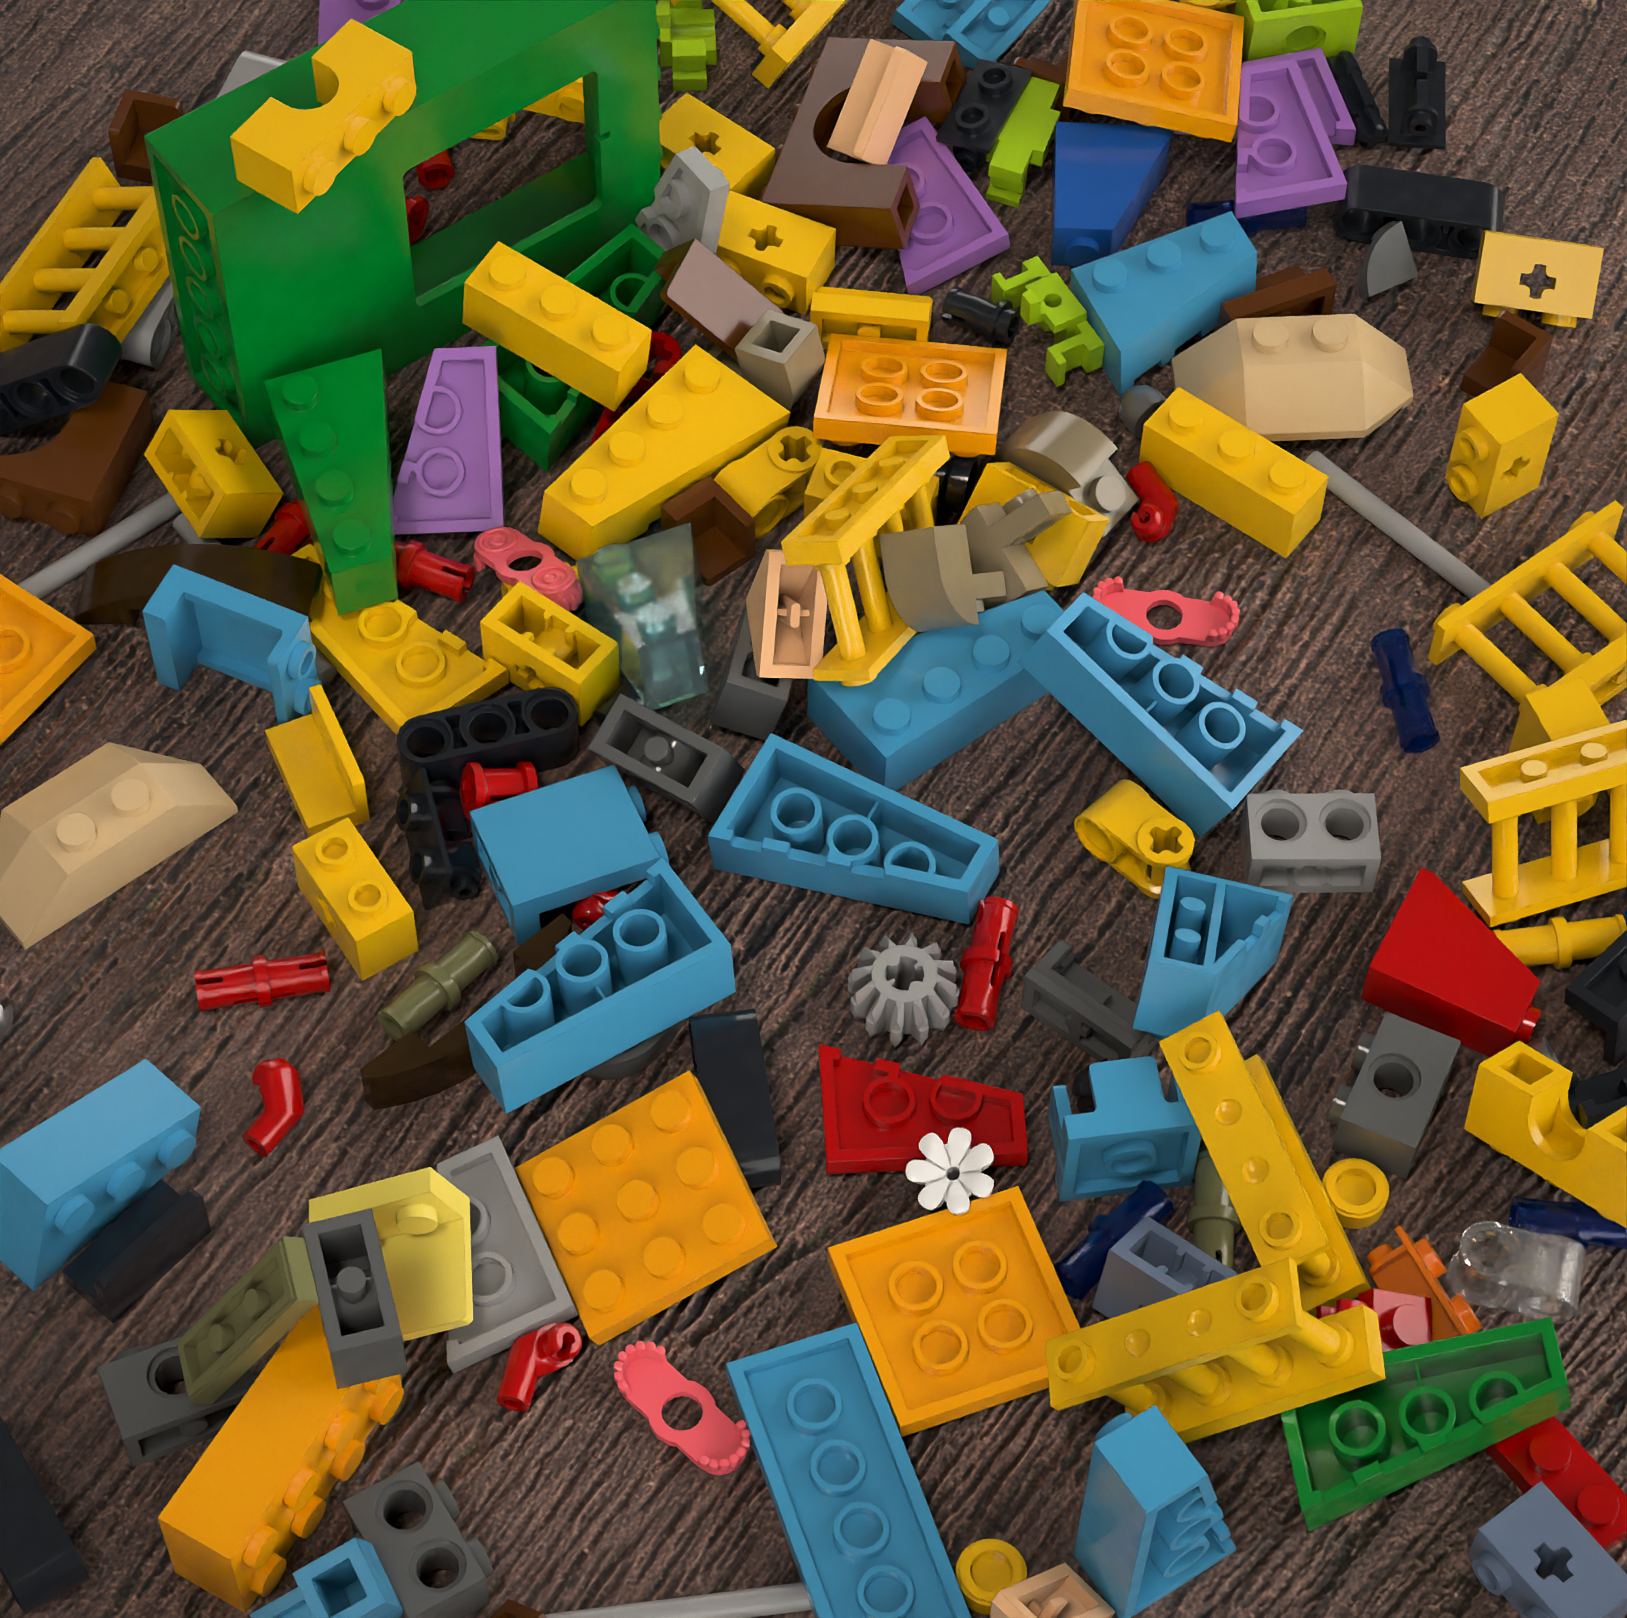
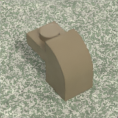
[708,309,825,411]
[992,411,1139,538]
[960,488,1073,613]
[879,524,1007,632]

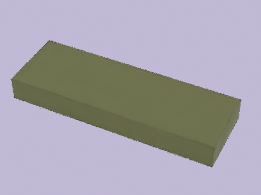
[176,1236,319,1405]

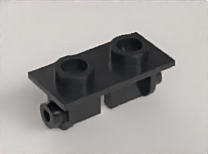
[1388,36,1446,150]
[936,59,1033,172]
[396,768,481,910]

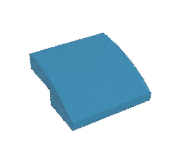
[890,0,1051,69]

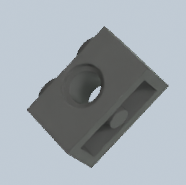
[588,694,746,824]
[1327,1012,1461,1179]
[301,1208,408,1389]
[97,1325,255,1467]

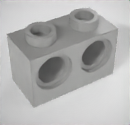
[1240,790,1381,893]

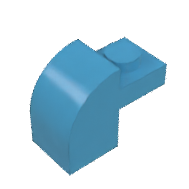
[250,1537,403,1618]

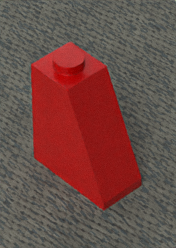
[1361,867,1543,1057]

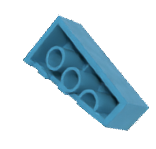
[807,590,1065,791]
[1017,592,1304,838]
[708,733,1000,924]
[464,857,736,1114]
[1073,1405,1237,1618]

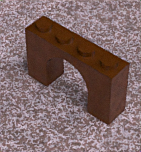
[759,37,967,249]
[0,381,155,537]

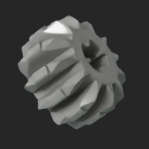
[848,932,959,1047]

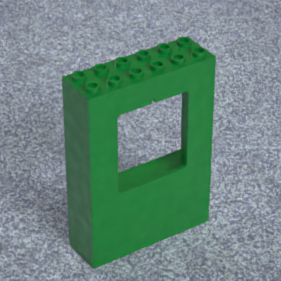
[144,0,663,450]

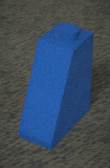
[1051,122,1171,267]

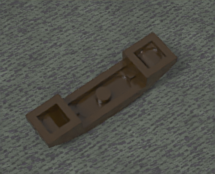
[74,544,323,625]
[360,913,572,1110]

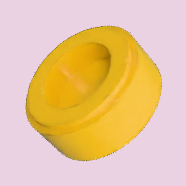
[1322,1158,1389,1229]
[955,1539,1027,1615]

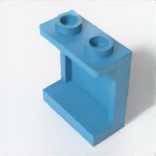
[142,564,322,725]
[469,764,669,945]

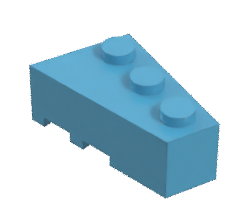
[1071,211,1257,398]
[1132,866,1294,1040]
[0,1059,201,1292]

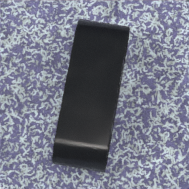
[1333,165,1505,259]
[0,324,123,434]
[397,687,580,791]
[688,1009,781,1188]
[0,1416,90,1615]

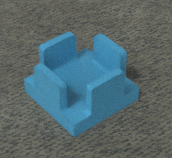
[1048,1056,1201,1202]

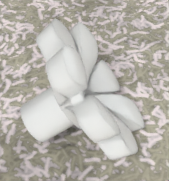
[906,1127,994,1215]

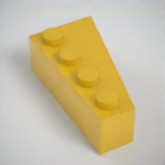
[537,344,791,564]

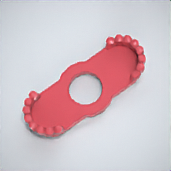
[473,527,583,612]
[1092,576,1240,647]
[614,1341,750,1476]

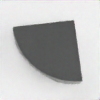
[1357,221,1419,297]

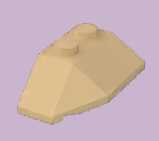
[1171,314,1413,441]
[0,742,238,950]

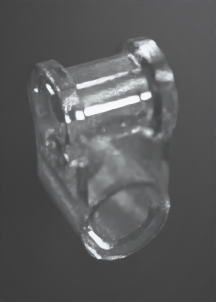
[1447,1221,1586,1324]

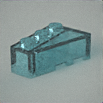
[575,522,709,711]

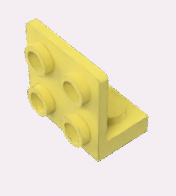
[309,1167,473,1342]

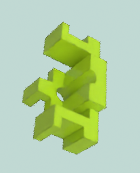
[656,0,717,91]
[986,77,1061,208]
[990,256,1105,387]

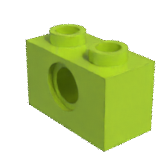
[1234,0,1363,62]

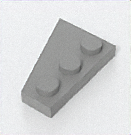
[635,146,730,320]
[437,1136,579,1374]

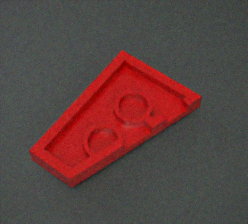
[818,1044,1028,1174]

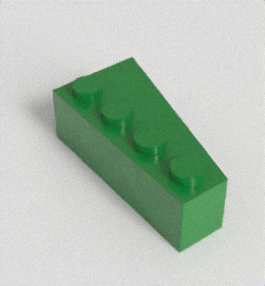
[480,223,667,473]
[263,349,398,616]
[1281,1316,1571,1532]

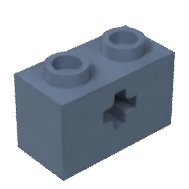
[1092,1215,1238,1319]
[1468,1481,1627,1618]

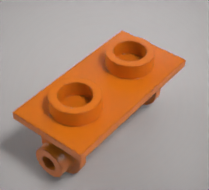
[1367,1225,1483,1341]

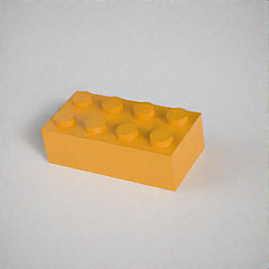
[158,1303,404,1614]

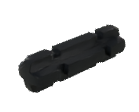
[1327,50,1389,149]

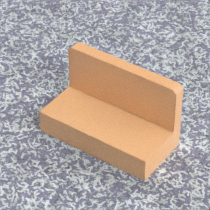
[827,38,928,165]

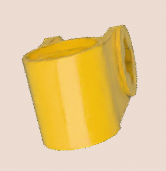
[714,426,822,538]
[1074,779,1195,899]

